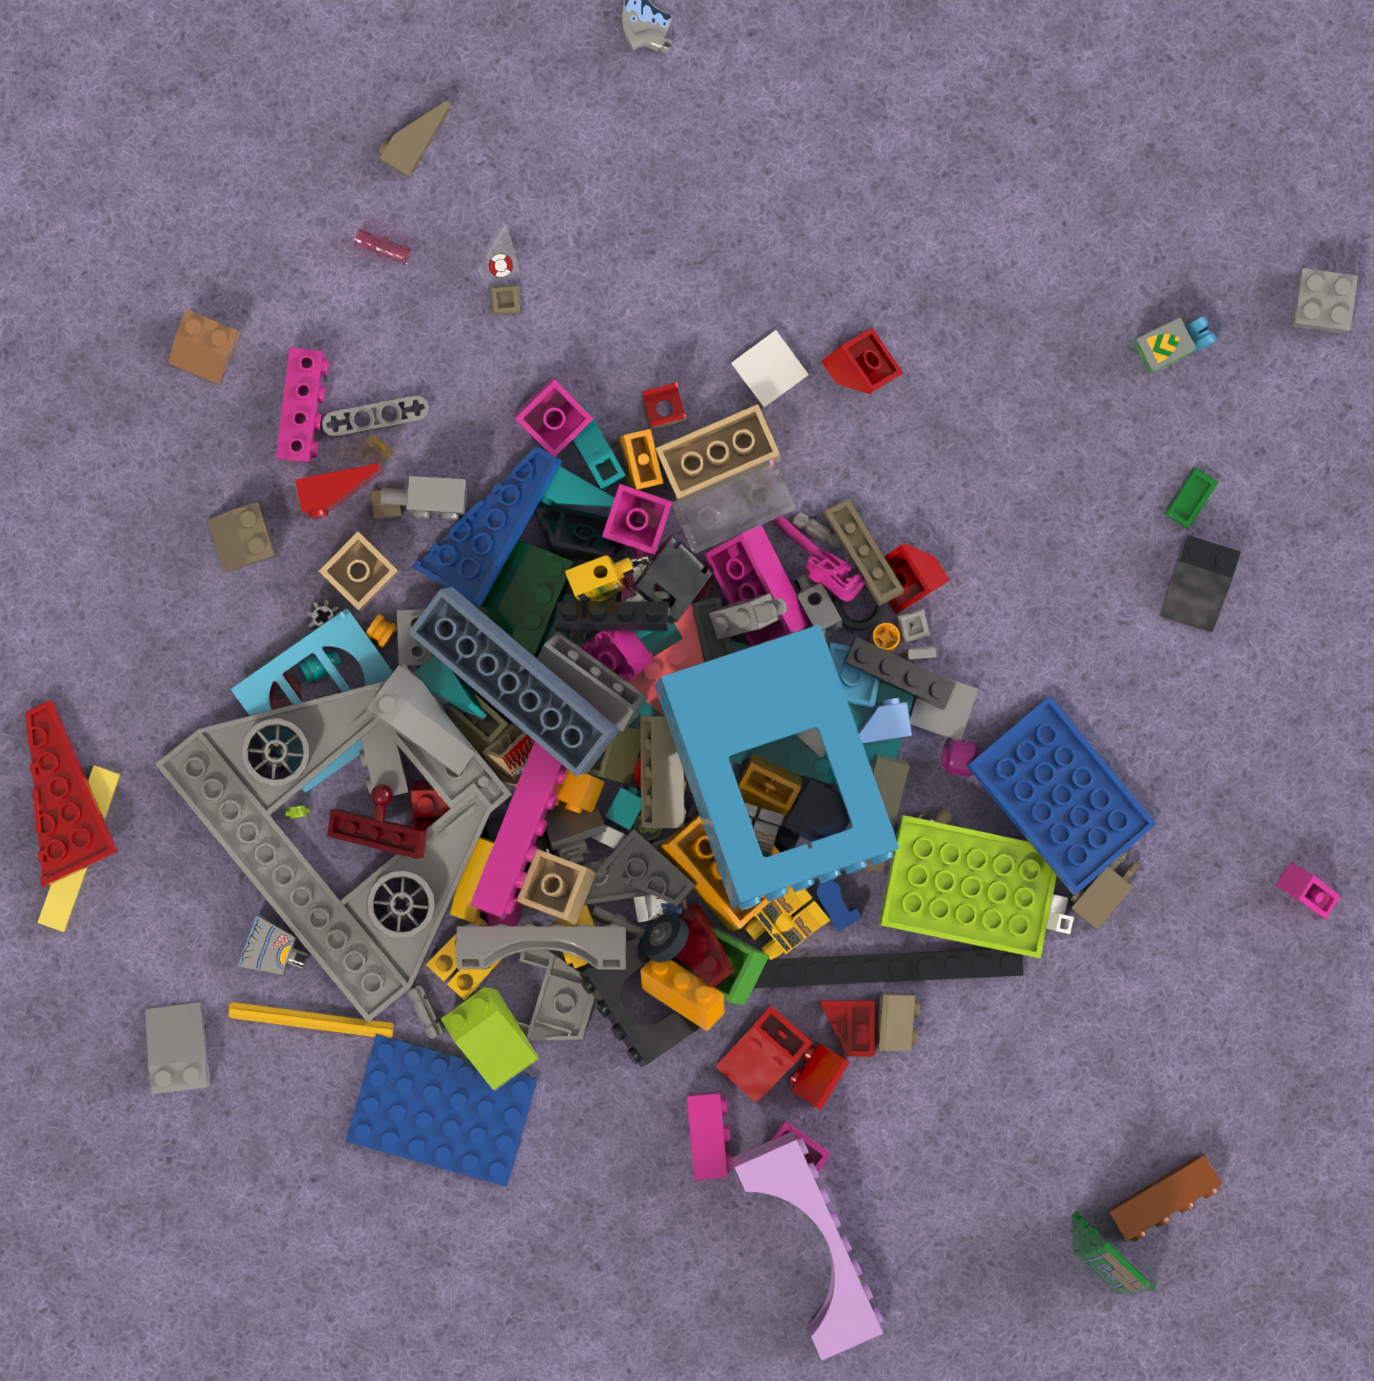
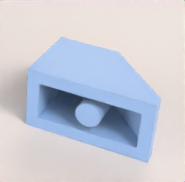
[858,698,912,743]

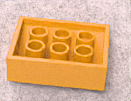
[659,813,780,932]

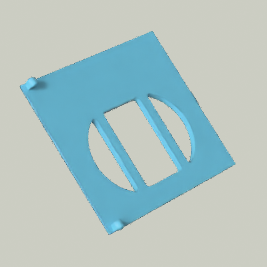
[231,608,393,793]

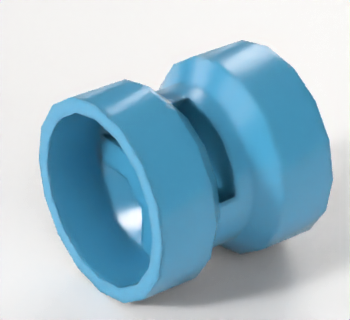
[1185,316,1218,353]

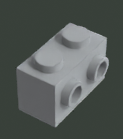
[397,609,434,667]

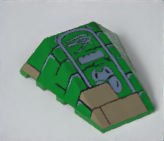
[1072,1211,1156,1294]

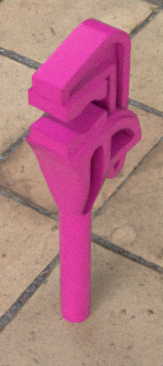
[772,513,866,601]

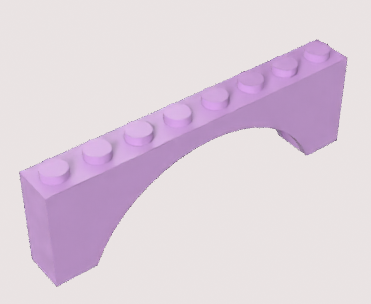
[731,1131,884,1360]

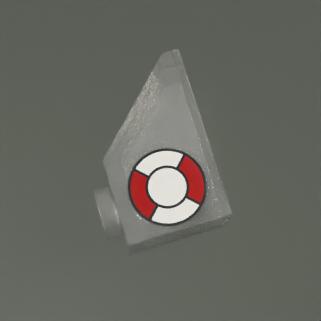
[478,221,521,286]

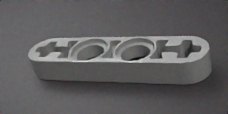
[322,396,429,437]

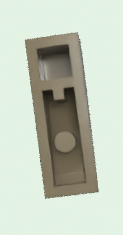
[379,101,452,179]

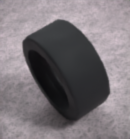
[833,584,886,631]

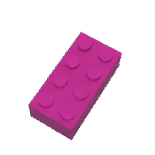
[704,525,811,647]

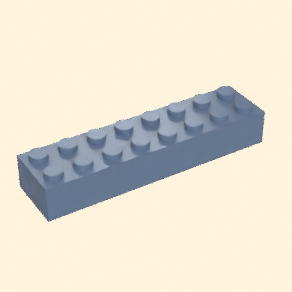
[408,587,620,776]

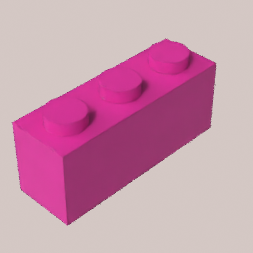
[687,1091,733,1180]

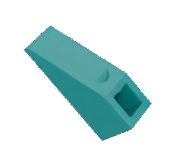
[573,405,626,491]

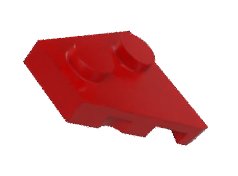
[821,1000,875,1057]

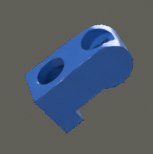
[816,880,862,932]

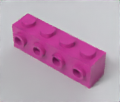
[276,347,329,464]

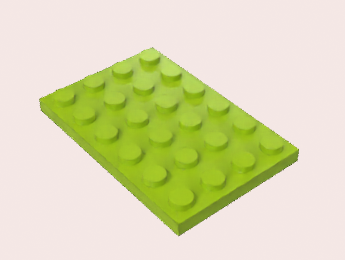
[878,815,1057,958]

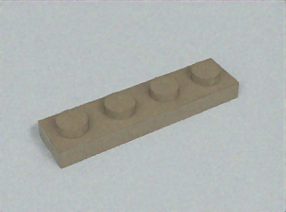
[824,499,904,606]

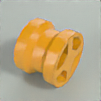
[365,613,397,648]

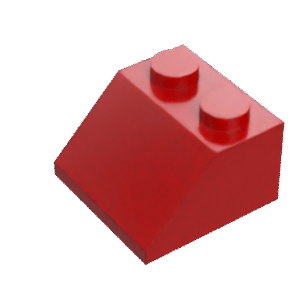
[789,1042,849,1110]

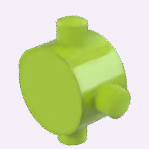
[285,805,310,819]

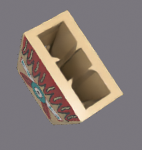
[482,723,535,787]

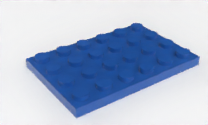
[966,696,1156,895]
[346,1034,537,1187]

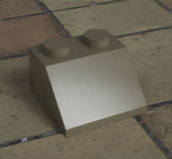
[208,502,277,573]
[876,991,920,1051]

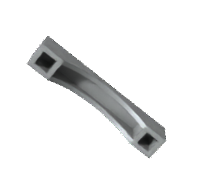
[456,924,626,970]

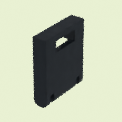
[632,535,714,622]

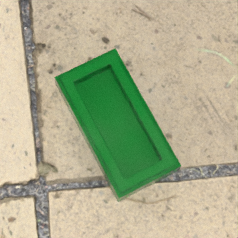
[1165,467,1218,529]

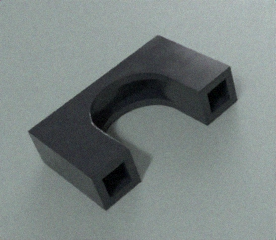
[579,935,700,1067]

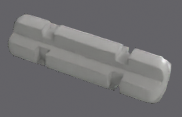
[792,512,841,551]
[408,985,444,1038]

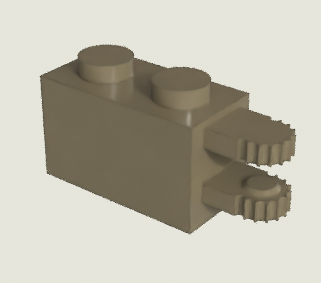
[1070,852,1140,930]

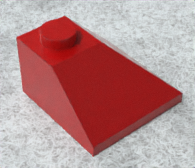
[821,328,903,394]
[884,543,950,614]

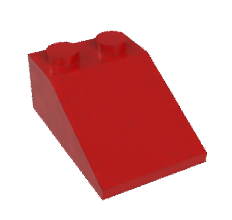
[295,463,383,520]

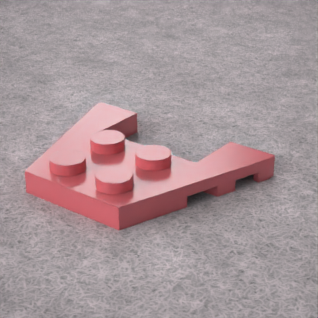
[627,603,705,715]

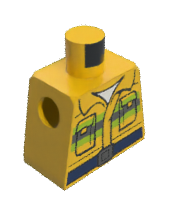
[565,555,635,601]

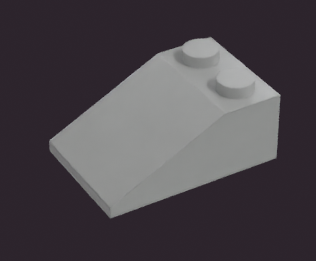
[145,1002,211,1094]

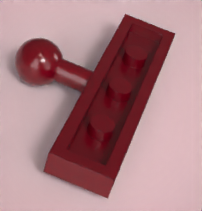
[327,784,427,859]

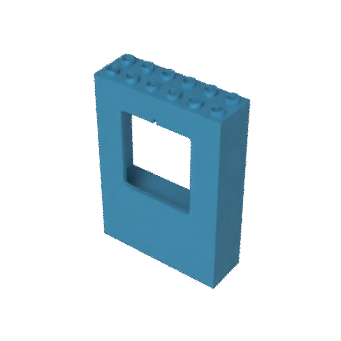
[654,624,899,911]

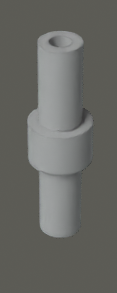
[591,905,646,938]

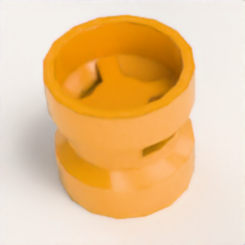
[870,623,900,653]

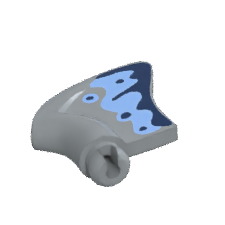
[622,0,673,54]

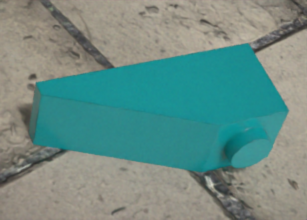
[540,466,615,508]
[415,655,487,719]

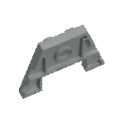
[516,949,595,1041]

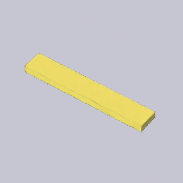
[38,765,121,932]

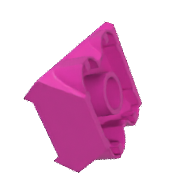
[580,630,653,681]

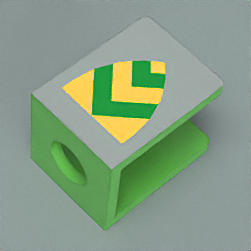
[1133,318,1196,374]

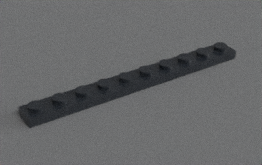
[754,949,1023,988]

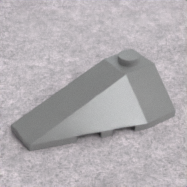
[366,665,475,776]

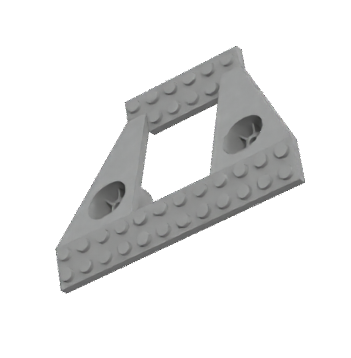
[155,665,512,1023]

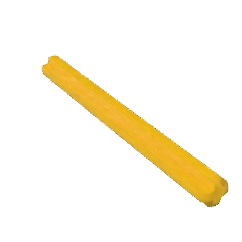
[228,1002,394,1038]

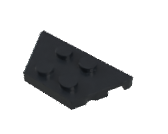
[534,503,626,561]

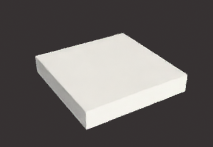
[731,330,809,408]

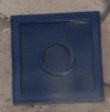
[783,778,850,842]

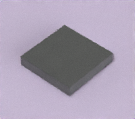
[545,801,606,850]

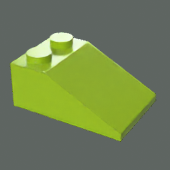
[441,987,539,1090]

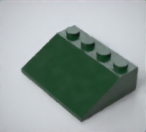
[472,539,577,658]

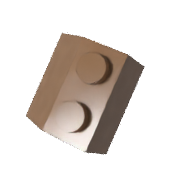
[168,309,241,385]

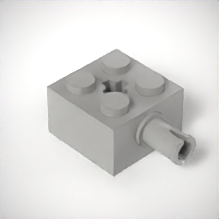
[381,476,468,521]

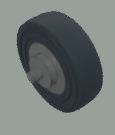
[641,913,689,962]

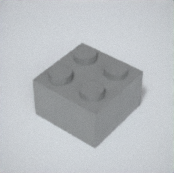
[1291,268,1358,334]

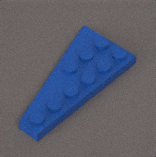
[411,446,562,607]

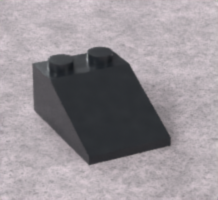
[1159,535,1241,632]

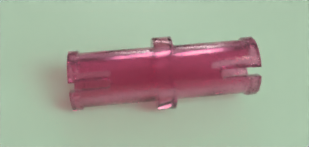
[354,228,412,265]

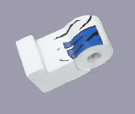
[634,895,688,922]

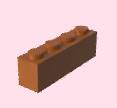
[1107,1153,1222,1242]

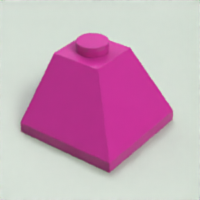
[602,484,672,555]

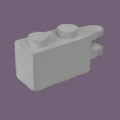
[709,593,787,640]

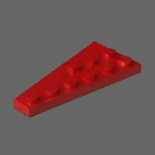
[25,700,119,887]

